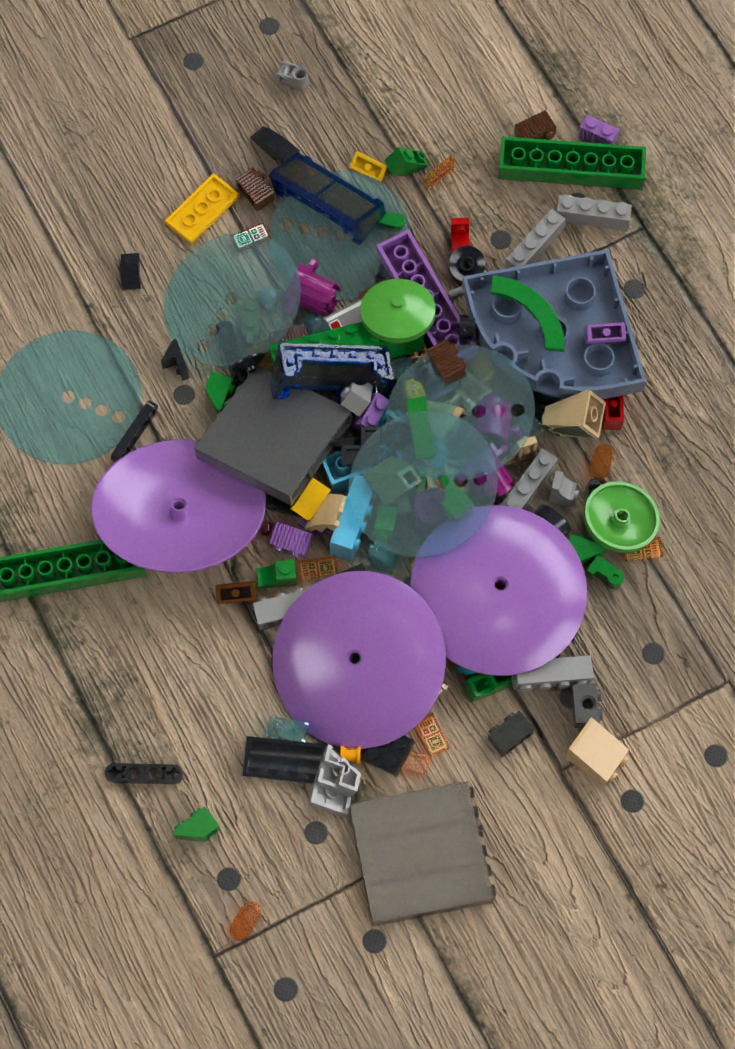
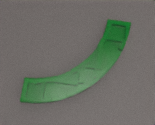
[491,275,565,352]

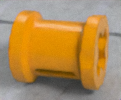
[340,746,361,764]

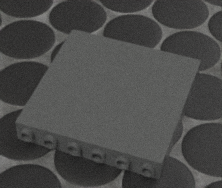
[194,365,353,506]

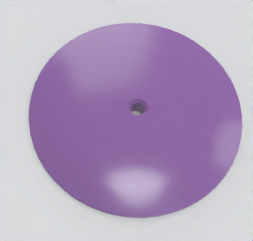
[91,440,266,573]
[410,505,587,676]
[273,571,446,749]

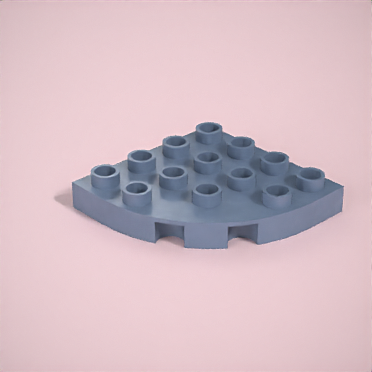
[462,249,646,399]

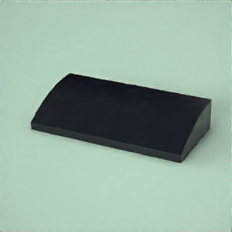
[242,736,327,784]

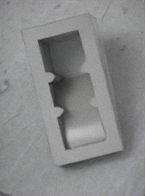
[340,382,373,417]
[549,471,579,507]

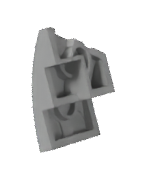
[308,744,361,818]

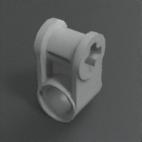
[274,60,309,89]

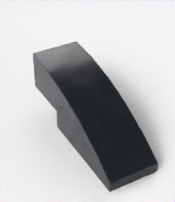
[250,126,300,168]

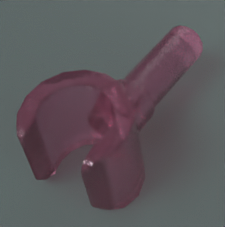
[261,519,287,536]

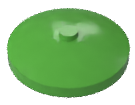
[360,279,436,343]
[583,481,660,553]

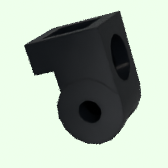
[459,318,476,342]

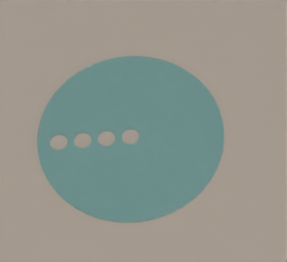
[269,171,410,301]
[164,233,301,366]
[0,330,141,464]
[386,345,535,481]
[349,411,498,557]

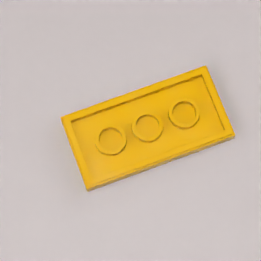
[164,173,240,245]

